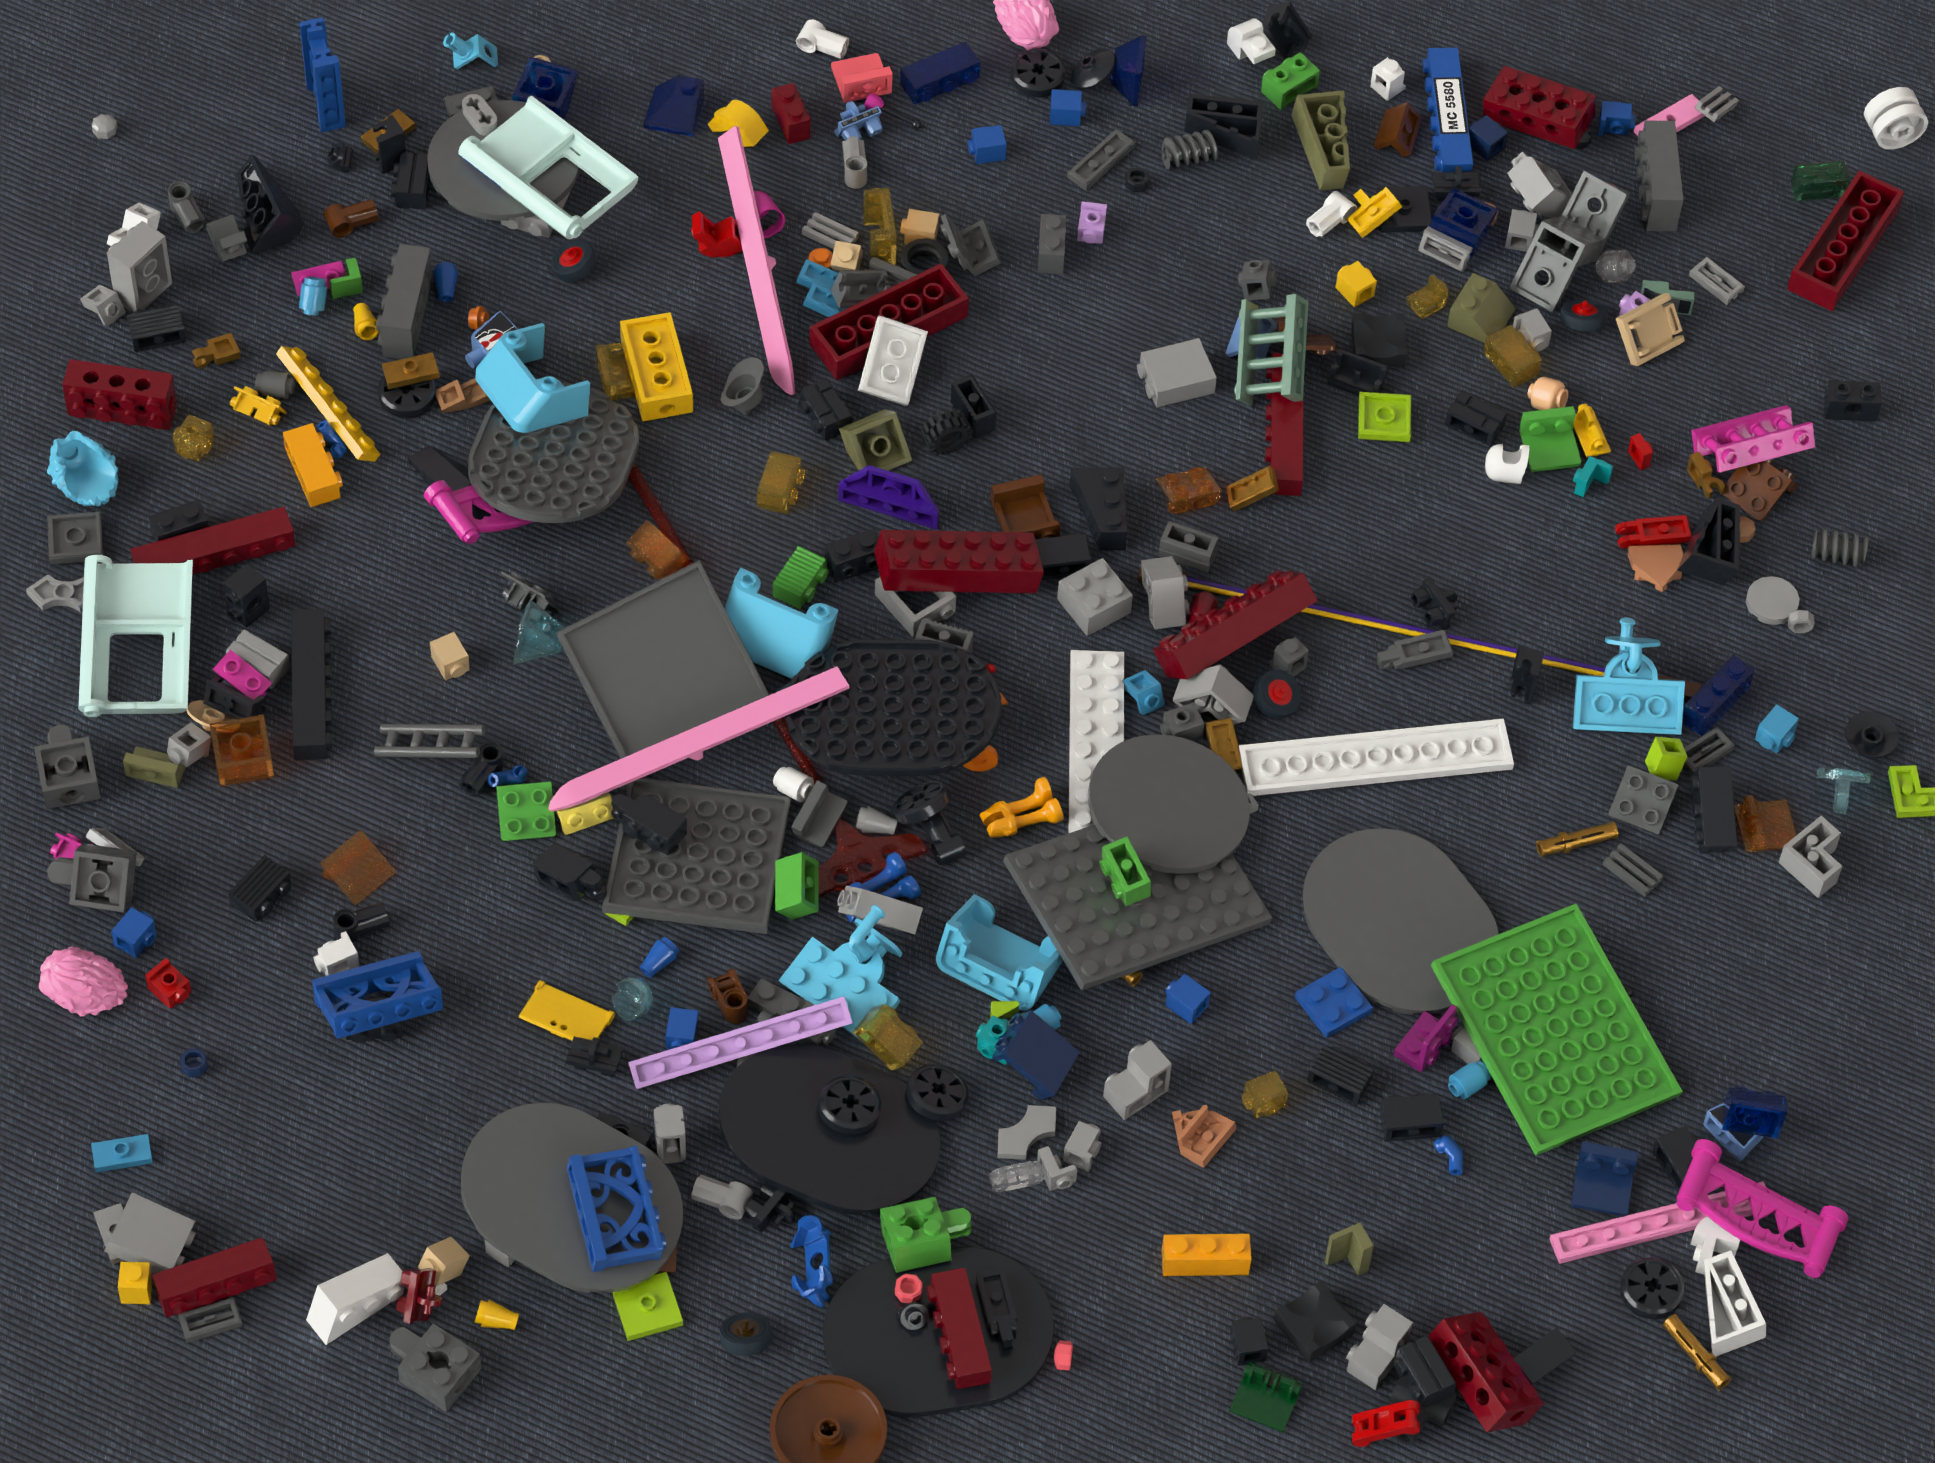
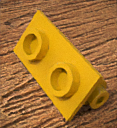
[230,386,287,426]
[1573,404,1611,458]

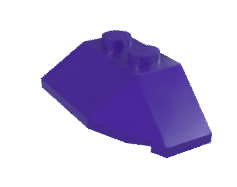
[838,465,940,530]

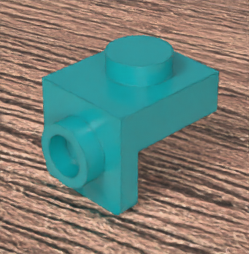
[1573,456,1613,497]

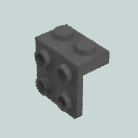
[940,214,1001,277]

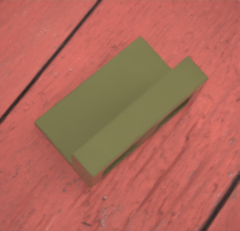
[123,747,186,788]
[1325,1223,1374,1276]

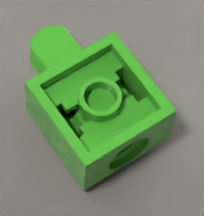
[880,1197,972,1273]

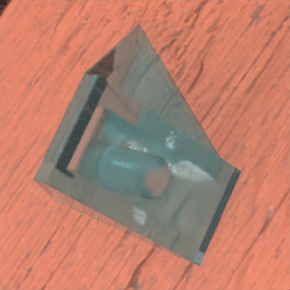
[513,601,565,665]

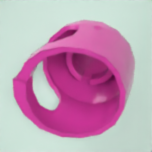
[754,191,785,238]

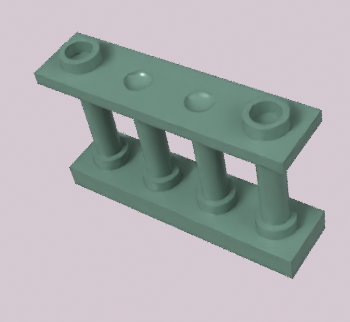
[1234,294,1309,406]

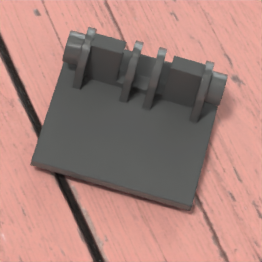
[501,571,559,622]
[1608,765,1679,835]

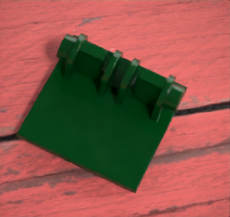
[1229,1362,1304,1432]

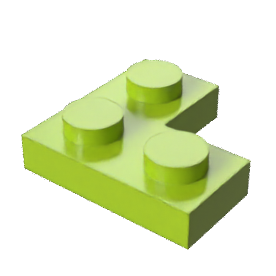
[1888,765,1935,818]

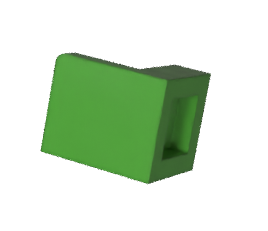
[330,258,363,299]

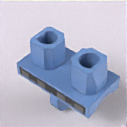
[834,101,883,141]

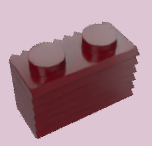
[771,83,811,144]

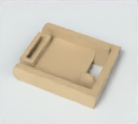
[1616,293,1685,366]

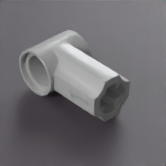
[842,136,867,189]
[691,1174,753,1220]

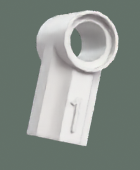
[796,20,849,59]
[1306,191,1357,237]

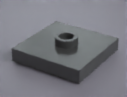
[47,511,103,564]

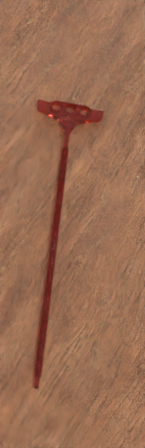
[629,462,927,898]

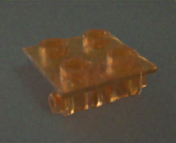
[1156,467,1222,514]
[1734,795,1797,853]
[320,830,396,906]

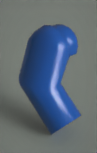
[317,420,347,458]

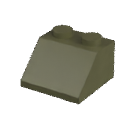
[1447,273,1516,347]
[839,409,912,471]

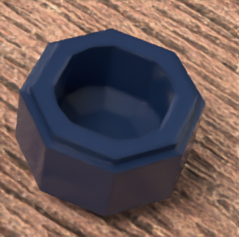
[180,1048,208,1077]

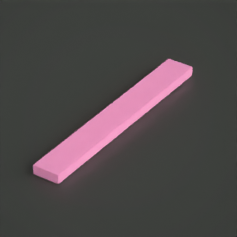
[1550,1181,1766,1264]

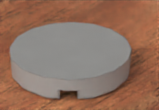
[1746,576,1800,625]

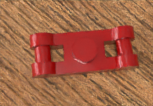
[1352,1400,1420,1447]

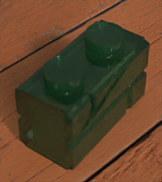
[1791,161,1849,201]

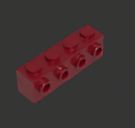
[152,1237,277,1318]
[927,1268,992,1389]

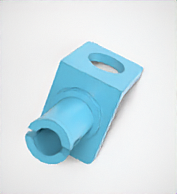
[443,32,498,70]

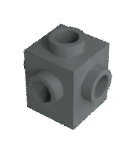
[1238,260,1277,300]

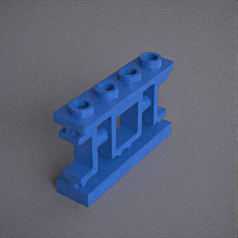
[299,17,346,133]

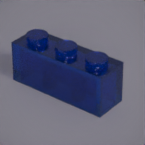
[900,41,980,105]
[1682,654,1755,736]

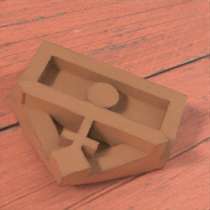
[1628,544,1683,592]
[1172,1105,1236,1168]

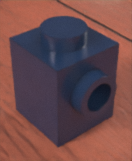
[1468,115,1508,161]

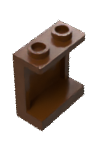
[990,474,1060,540]

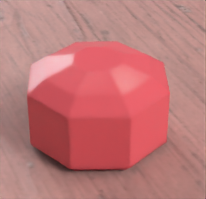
[895,1274,923,1303]
[1054,1340,1073,1371]

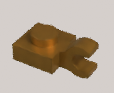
[192,333,241,369]
[1687,452,1725,499]

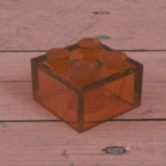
[209,715,274,786]

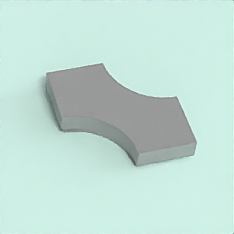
[26,575,84,613]
[997,1105,1056,1160]

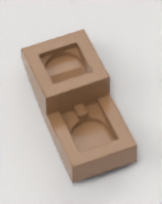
[435,378,491,413]

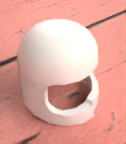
[1485,444,1529,484]

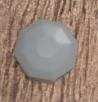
[92,114,117,139]
[1788,610,1814,633]

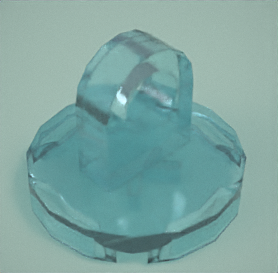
[1816,768,1871,814]

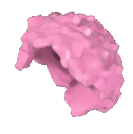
[993,0,1059,50]
[39,947,128,1017]

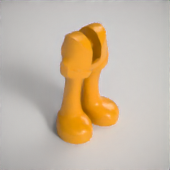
[980,777,1064,838]

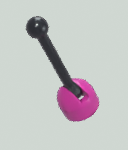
[864,92,922,129]

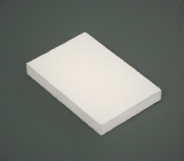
[858,316,928,406]

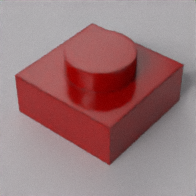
[1628,433,1653,471]

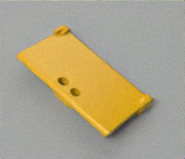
[519,980,615,1041]

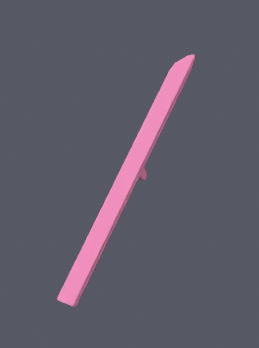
[718,126,795,395]
[548,667,849,812]

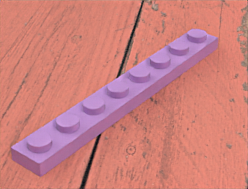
[628,996,852,1089]

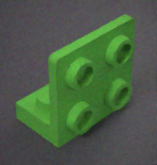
[1519,406,1581,472]
[496,782,556,841]

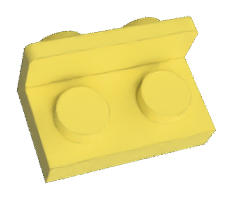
[553,792,614,835]

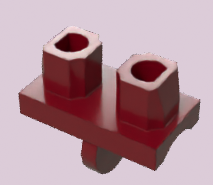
[396,1268,443,1324]

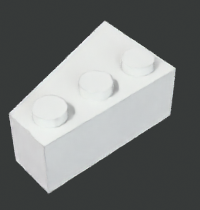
[1704,1250,1766,1356]
[306,1253,405,1345]

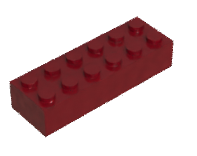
[1787,170,1904,311]
[810,263,969,381]
[874,529,1044,593]
[1153,570,1318,679]

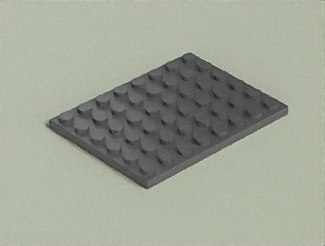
[1003,825,1272,991]

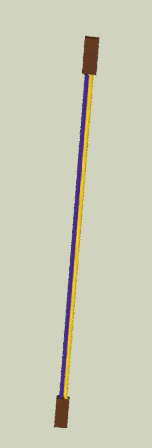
[1138,568,1702,703]

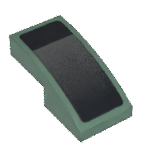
[1640,280,1694,315]

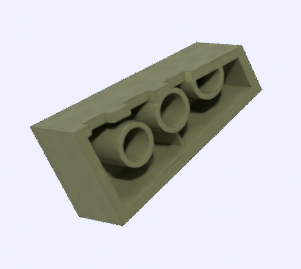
[1291,90,1350,191]

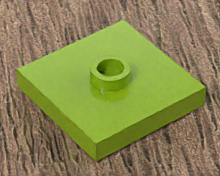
[1358,392,1411,442]
[612,1272,683,1341]

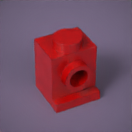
[145,958,191,1009]

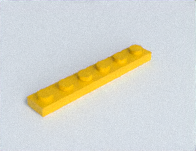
[276,346,380,462]

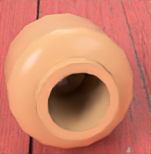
[1528,377,1568,410]

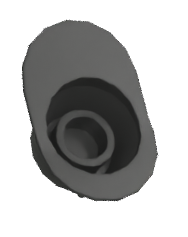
[720,357,764,416]

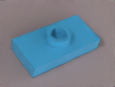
[796,259,839,290]
[803,282,845,317]
[91,1134,153,1173]

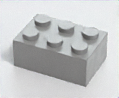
[107,221,172,312]

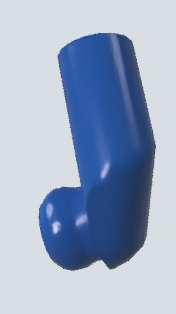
[488,765,528,787]
[1434,1135,1463,1175]

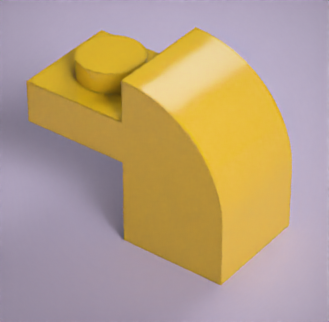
[708,100,769,147]

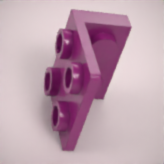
[1393,1004,1458,1073]

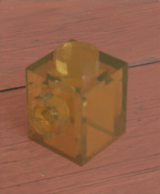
[1242,1070,1288,1118]

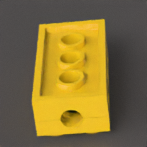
[620,312,693,421]

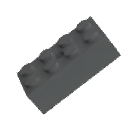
[1635,120,1683,231]
[376,244,433,359]

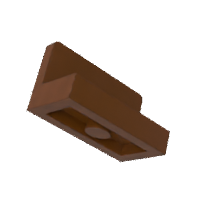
[1373,102,1423,157]

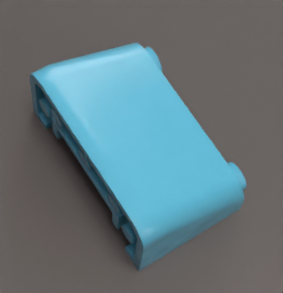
[725,568,838,679]
[936,894,1063,1011]

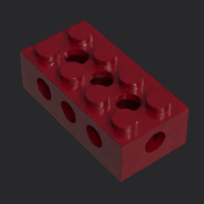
[1483,66,1596,149]
[62,359,177,430]
[1428,1311,1544,1432]

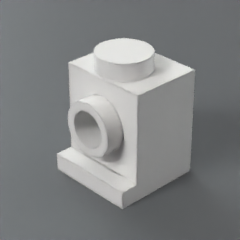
[1370,57,1406,101]
[313,931,359,976]

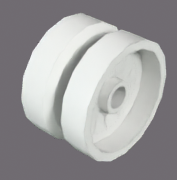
[1864,87,1928,150]

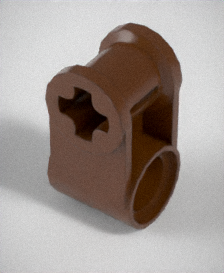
[706,968,748,1024]

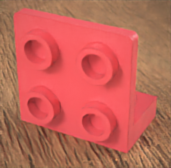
[831,53,892,103]

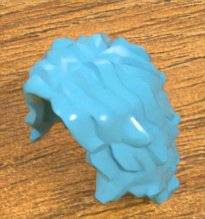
[47,431,119,507]

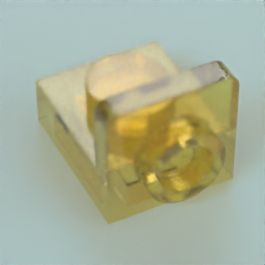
[1406,274,1449,319]

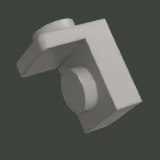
[80,285,126,326]
[1037,1146,1077,1191]

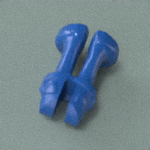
[837,852,921,923]

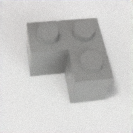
[1141,556,1189,629]
[1172,665,1254,725]
[1779,816,1842,898]
[1103,1040,1172,1120]
[1346,1304,1413,1390]

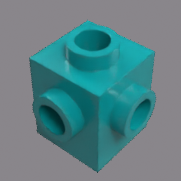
[976,1015,1009,1065]

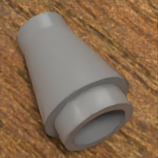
[856,806,897,835]

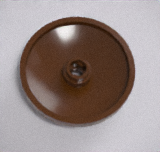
[770,1375,887,1463]

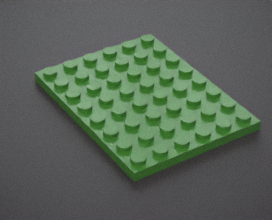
[1431,904,1683,1156]

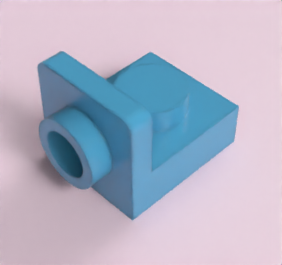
[1122,670,1165,715]

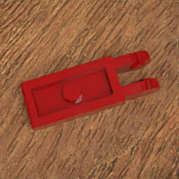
[1615,515,1692,549]

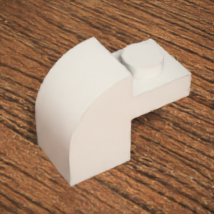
[1227,18,1276,64]
[107,203,161,246]
[1690,1217,1740,1274]

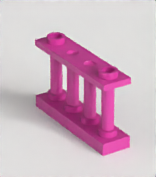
[1691,405,1815,473]

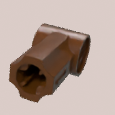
[323,199,379,238]

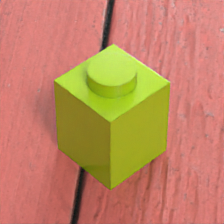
[1645,737,1688,781]

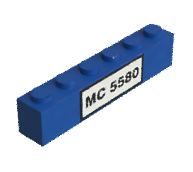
[1422,48,1473,172]

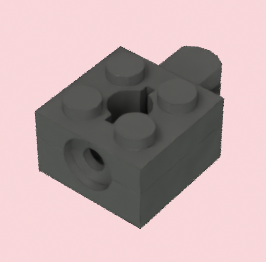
[34,725,101,809]
[47,843,137,912]
[390,1323,481,1412]

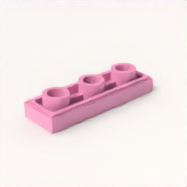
[1634,94,1706,136]

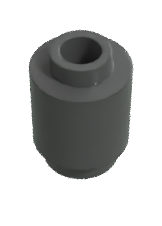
[255,371,295,399]

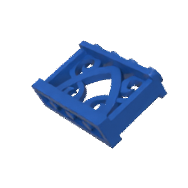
[312,951,443,1038]
[566,1145,666,1272]

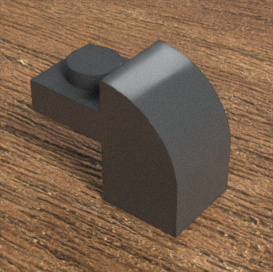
[206,215,247,261]

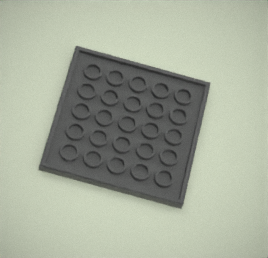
[602,778,791,934]

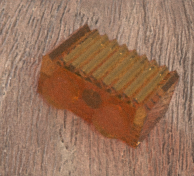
[626,520,689,580]

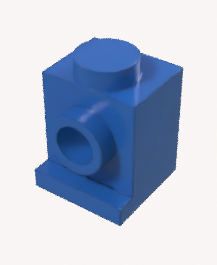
[1598,101,1636,136]

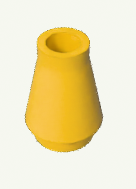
[353,303,379,340]
[475,1299,519,1330]

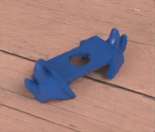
[790,1215,833,1308]

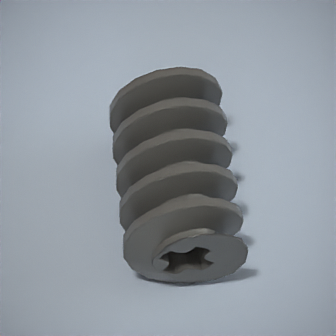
[1162,130,1218,170]
[1811,527,1869,568]

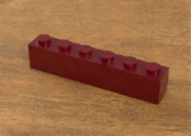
[1265,353,1303,496]
[130,506,295,575]

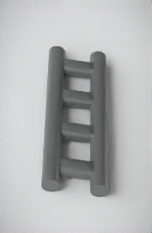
[374,724,486,758]

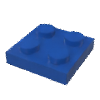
[1295,967,1373,1039]

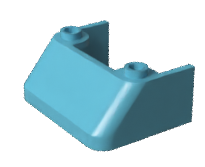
[475,323,590,433]

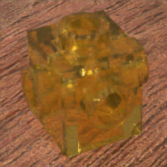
[172,414,214,462]

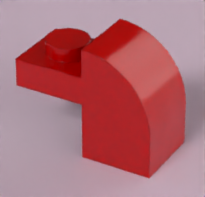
[691,212,743,257]

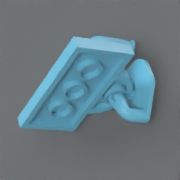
[1573,617,1685,735]
[779,905,903,1045]

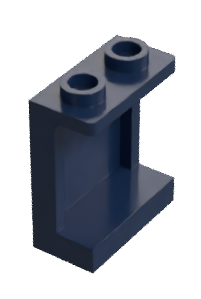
[992,1010,1080,1100]

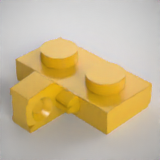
[1346,187,1402,238]

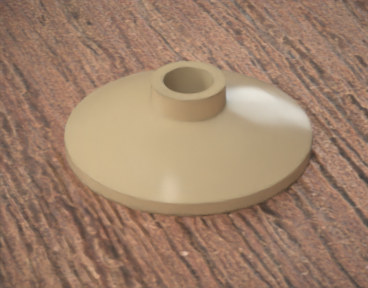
[187,700,240,732]

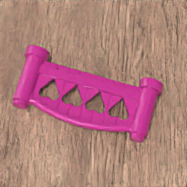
[424,480,533,544]
[1676,1139,1849,1278]

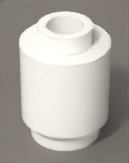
[773,767,814,802]

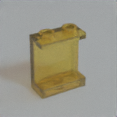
[863,188,896,267]

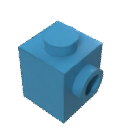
[1755,704,1799,754]

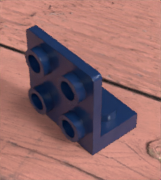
[1571,1141,1639,1216]

